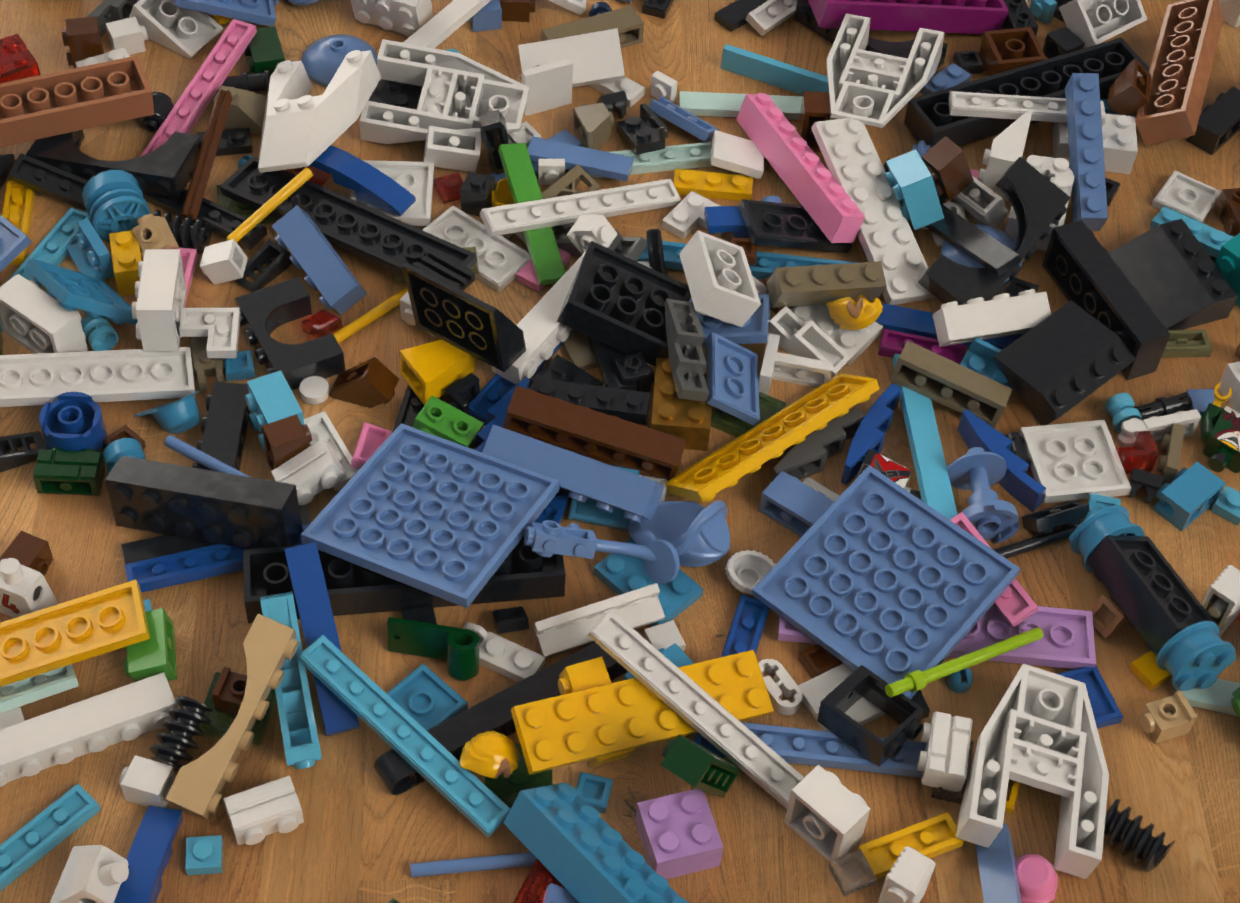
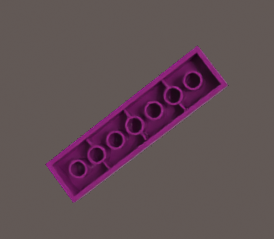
[808,0,1009,35]

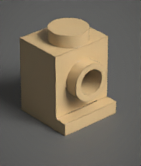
[132,214,179,258]
[1139,690,1198,744]

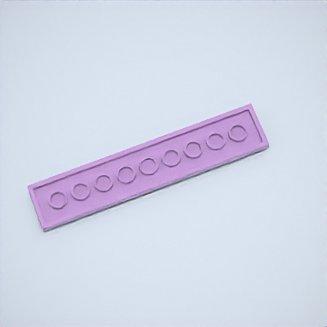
[777,604,1096,669]

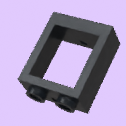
[817,665,924,767]

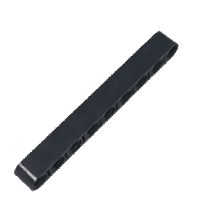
[374,642,627,795]

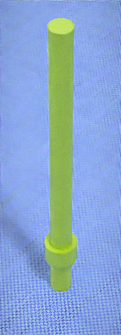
[885,627,1043,698]

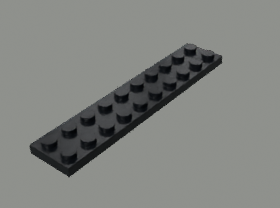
[220,156,477,284]

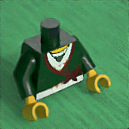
[1200,383,1240,473]

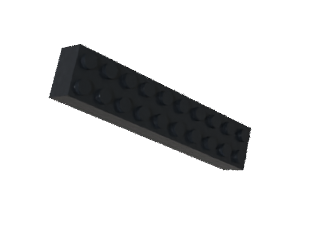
[904,37,1149,147]
[243,526,566,623]

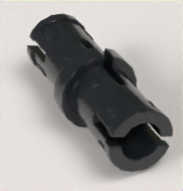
[1134,392,1192,421]

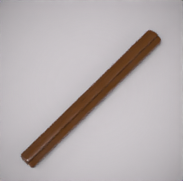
[181,89,233,221]

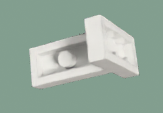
[759,333,833,396]

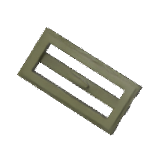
[1161,329,1213,358]

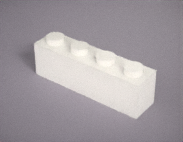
[932,289,1051,347]

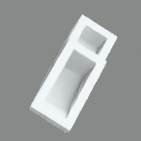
[768,306,852,376]

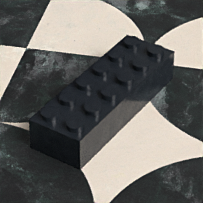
[1042,220,1170,380]
[105,456,303,549]

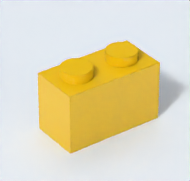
[109,230,143,296]

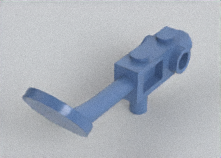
[524,520,680,584]

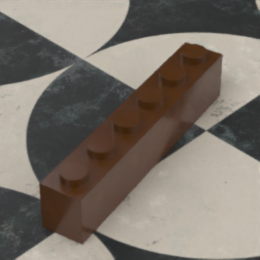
[503,386,686,481]

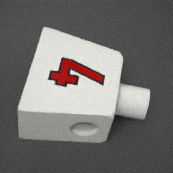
[0,558,58,618]

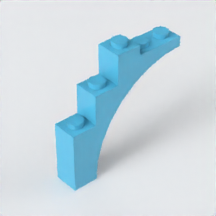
[260,592,322,769]

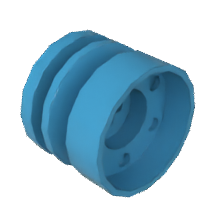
[82,170,151,243]

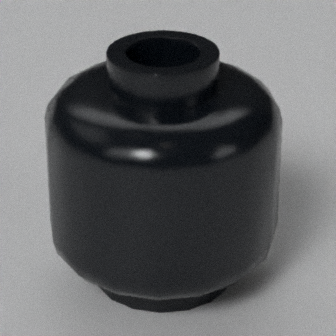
[137,91,174,132]

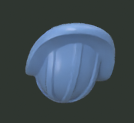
[628,500,730,567]

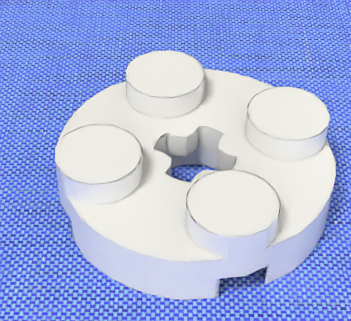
[1026,155,1074,195]

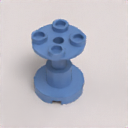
[947,447,1019,544]

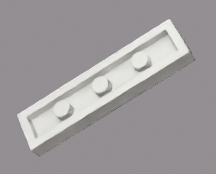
[534,583,665,658]

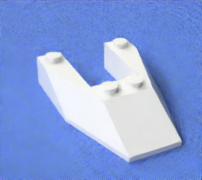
[826,13,944,128]
[359,39,529,144]
[258,50,381,173]
[956,663,1109,879]

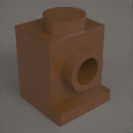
[212,667,267,716]

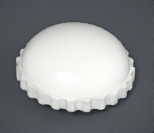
[725,550,776,595]

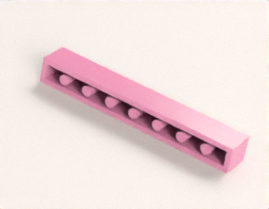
[736,93,865,243]

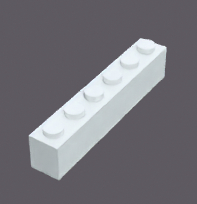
[491,252,586,385]
[0,672,177,787]

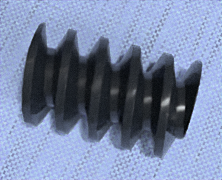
[150,210,212,254]
[150,696,214,772]
[1104,799,1175,873]

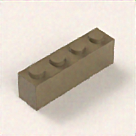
[542,5,644,48]
[767,261,887,308]
[889,340,1013,428]

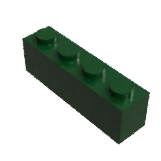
[660,735,741,798]

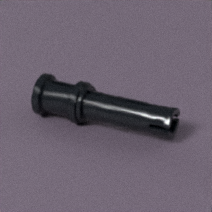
[192,70,271,93]

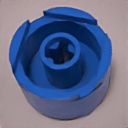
[39,392,107,452]

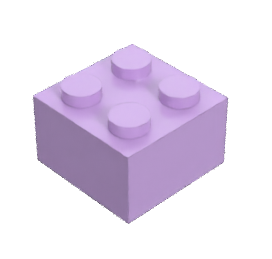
[635,789,723,879]

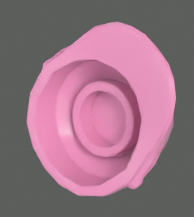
[1015,854,1058,903]

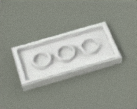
[518,28,626,88]
[422,206,531,293]

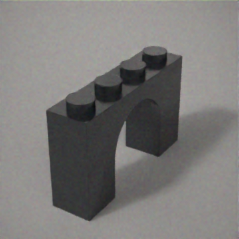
[235,277,345,390]

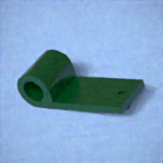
[387,617,480,681]

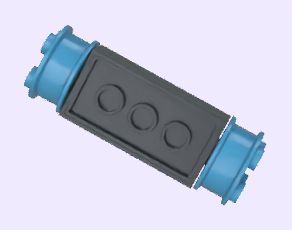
[1069,505,1236,691]

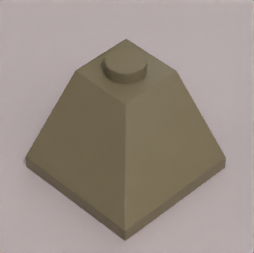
[213,86,267,135]

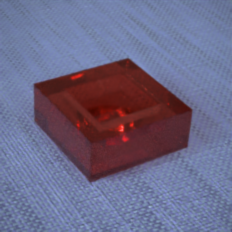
[434,172,464,204]
[301,309,343,338]

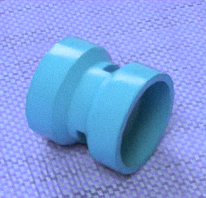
[81,315,119,351]
[1104,393,1143,433]

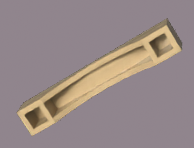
[165,614,299,820]

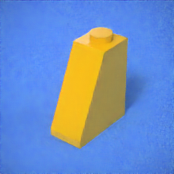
[400,339,477,405]

